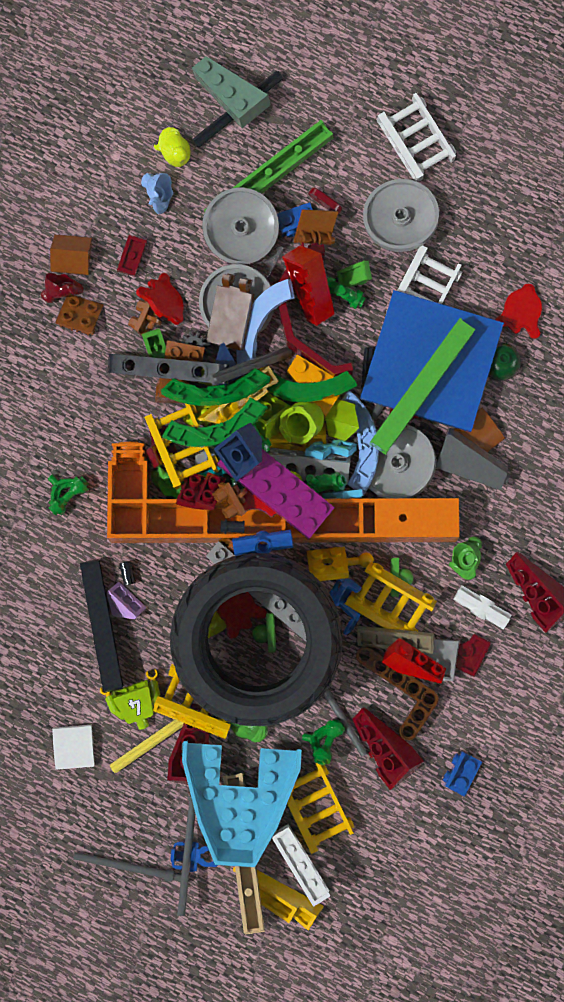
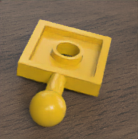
[307,547,374,581]

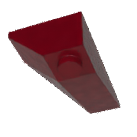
[506,552,564,633]
[167,704,210,785]
[353,707,424,790]

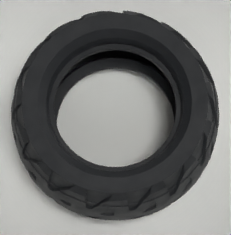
[170,553,342,726]

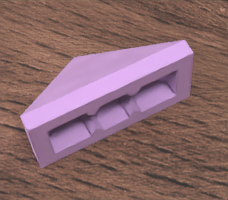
[107,582,147,619]

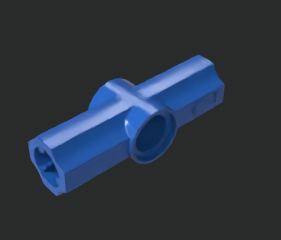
[232,530,294,556]

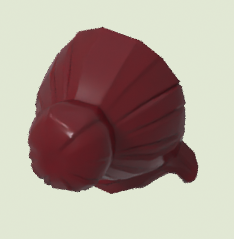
[41,273,84,303]

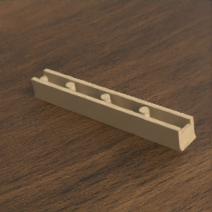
[223,773,265,935]

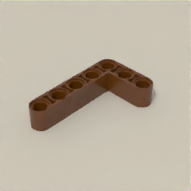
[356,647,438,740]

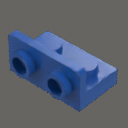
[277,202,313,238]
[442,751,482,797]

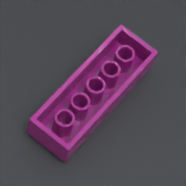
[218,449,335,539]

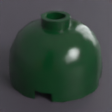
[488,342,521,381]

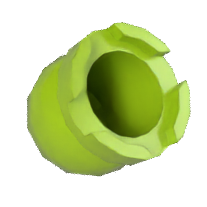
[279,402,324,444]

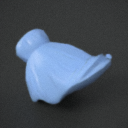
[141,173,173,214]

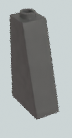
[436,427,510,490]

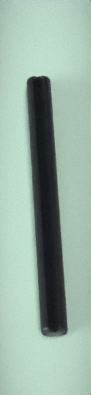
[193,71,283,148]

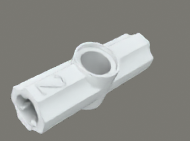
[453,585,512,629]

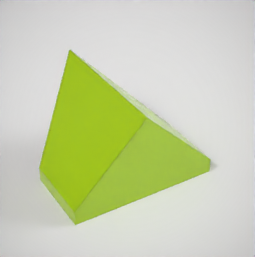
[325,399,359,441]

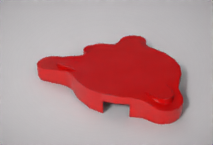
[136,273,184,325]
[495,284,542,339]
[217,592,267,639]

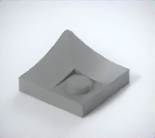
[424,639,460,681]

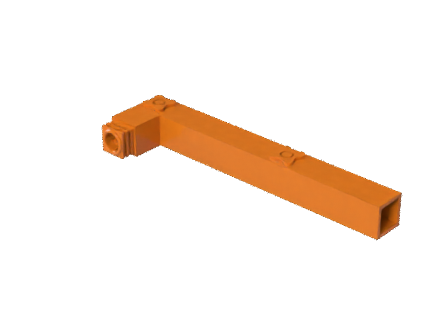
[107,441,459,543]

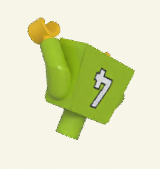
[100,669,160,730]

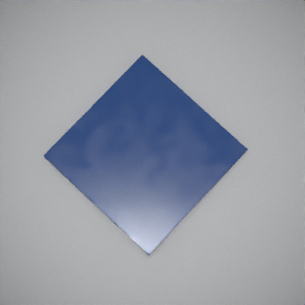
[360,290,504,432]

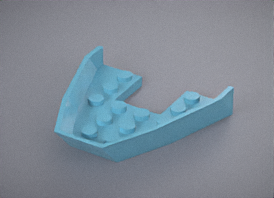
[182,741,302,867]

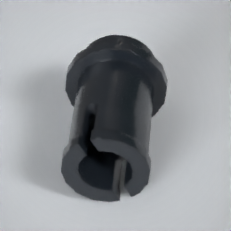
[221,519,245,534]
[118,561,136,586]

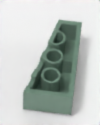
[192,56,271,128]

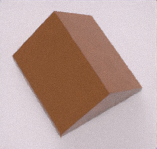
[50,234,92,275]

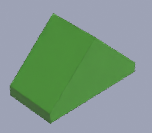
[142,328,166,359]

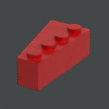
[282,245,335,326]

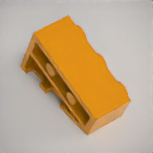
[287,355,341,419]

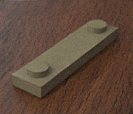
[357,626,434,654]

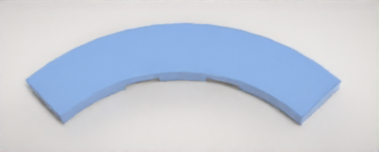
[237,279,294,364]
[342,391,379,496]

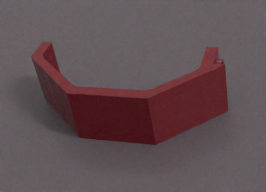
[277,242,353,377]

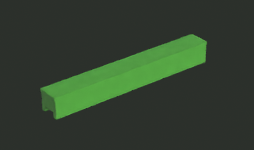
[204,119,333,213]
[369,318,475,455]

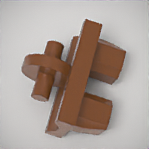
[128,300,162,336]
[212,482,247,518]

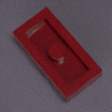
[117,235,147,277]

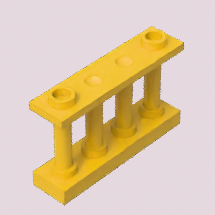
[144,404,219,490]
[345,561,437,632]
[153,664,231,739]
[287,763,355,854]

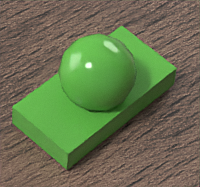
[337,261,372,288]
[390,558,414,598]
[252,613,276,653]

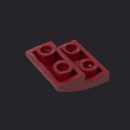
[176,472,226,510]

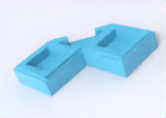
[305,440,357,460]
[322,489,362,499]

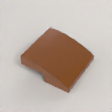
[454,407,505,452]

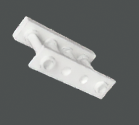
[377,93,456,182]
[386,245,462,313]
[272,824,330,907]

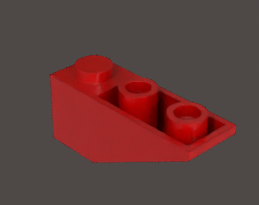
[382,638,446,684]

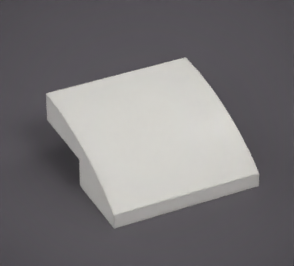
[53,724,95,770]

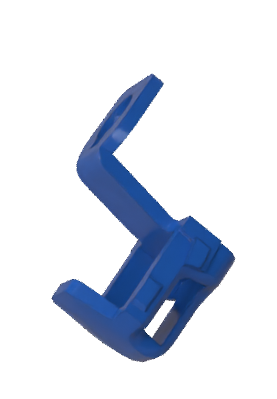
[329,578,361,635]
[170,842,218,872]

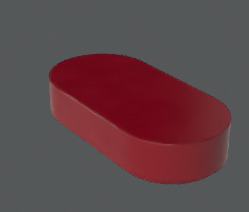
[308,187,342,215]

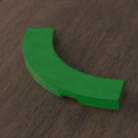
[161,368,271,406]
[266,371,357,402]
[162,397,268,448]

